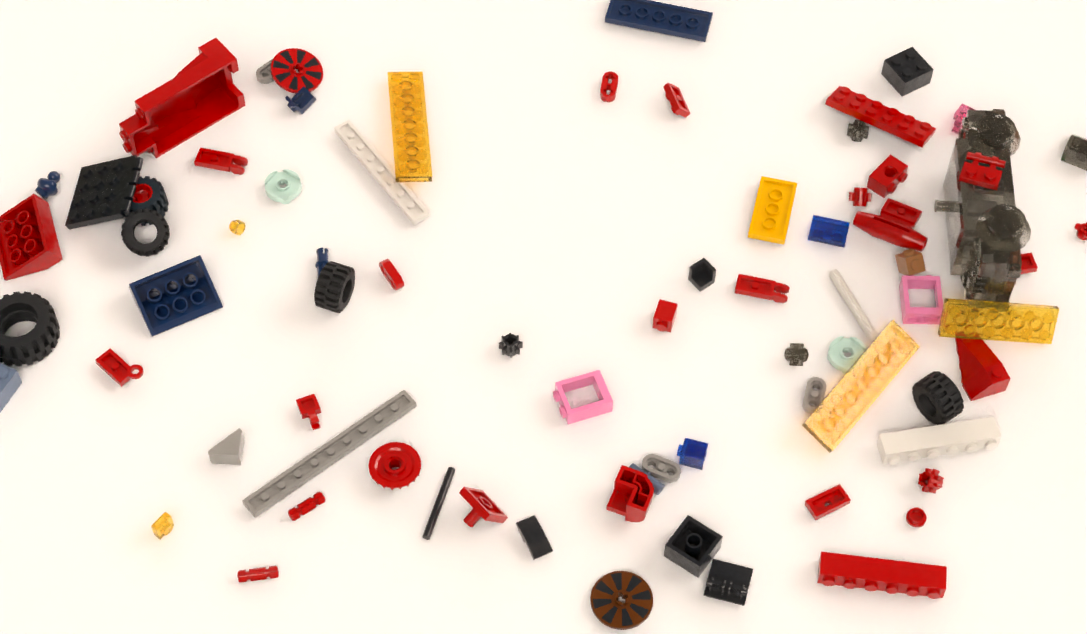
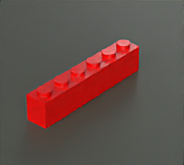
[817,551,947,599]

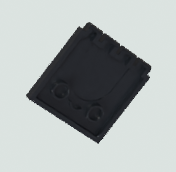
[65,155,144,230]

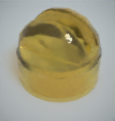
[229,220,246,236]

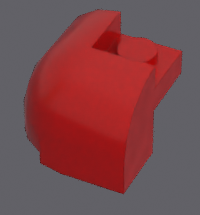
[606,465,654,522]

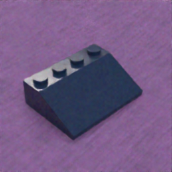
[128,255,223,337]

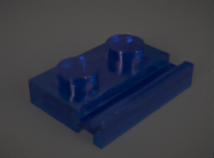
[808,215,850,248]

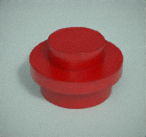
[906,507,927,527]

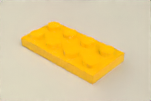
[748,176,797,245]

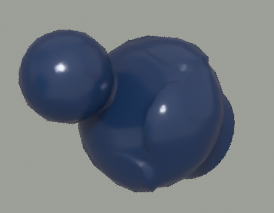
[35,171,60,199]

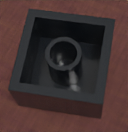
[881,46,934,97]
[664,515,723,578]

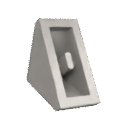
[208,428,244,465]

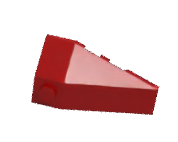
[954,327,1011,401]

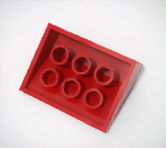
[0,194,63,281]

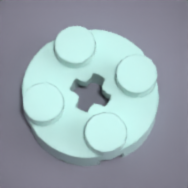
[265,169,302,204]
[827,336,867,374]

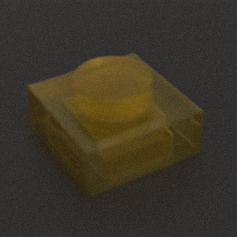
[151,512,174,540]

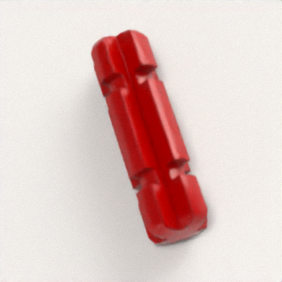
[288,492,326,521]
[237,565,279,583]

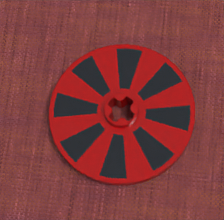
[270,48,323,94]

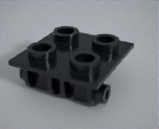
[703,559,753,606]

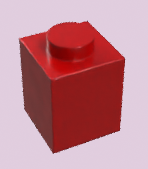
[652,299,678,333]

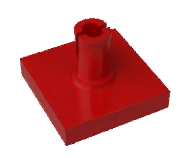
[459,487,508,527]

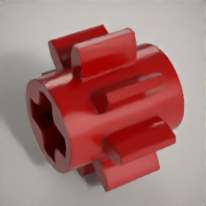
[849,187,872,207]
[918,468,944,494]

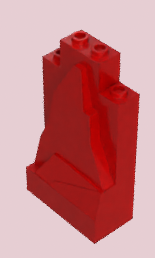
[119,38,246,158]

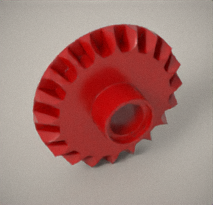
[368,442,421,490]

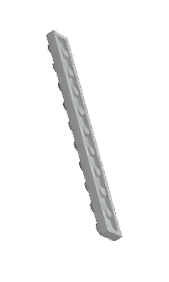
[242,390,417,518]

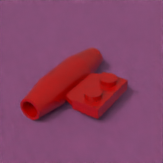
[853,198,928,252]

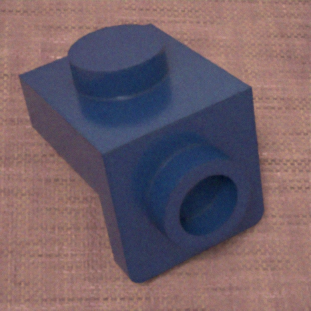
[285,86,317,114]

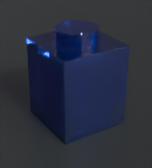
[677,438,708,470]

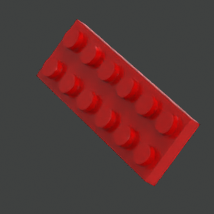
[825,86,936,148]

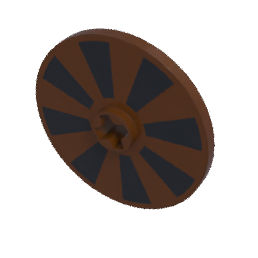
[590,571,653,630]

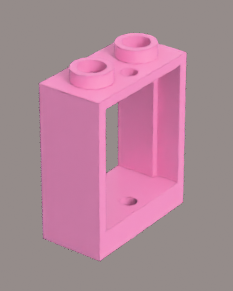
[899,275,944,325]
[553,370,613,425]

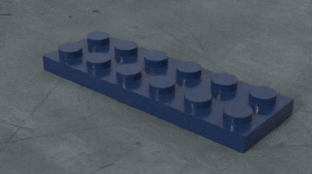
[605,0,713,42]

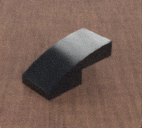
[515,515,553,560]

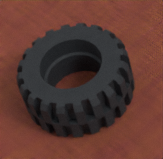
[0,291,60,367]

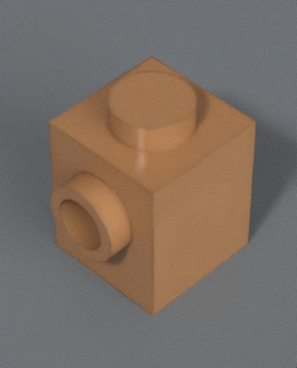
[895,249,926,276]

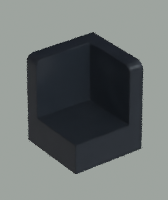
[688,258,716,292]

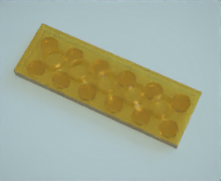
[938,298,1059,344]

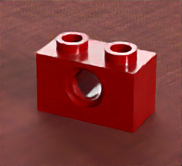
[867,154,908,198]

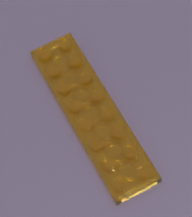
[387,72,432,182]
[802,320,920,453]

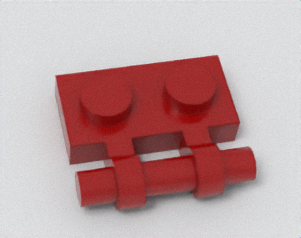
[959,152,1006,190]

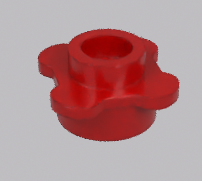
[1074,222,1087,240]

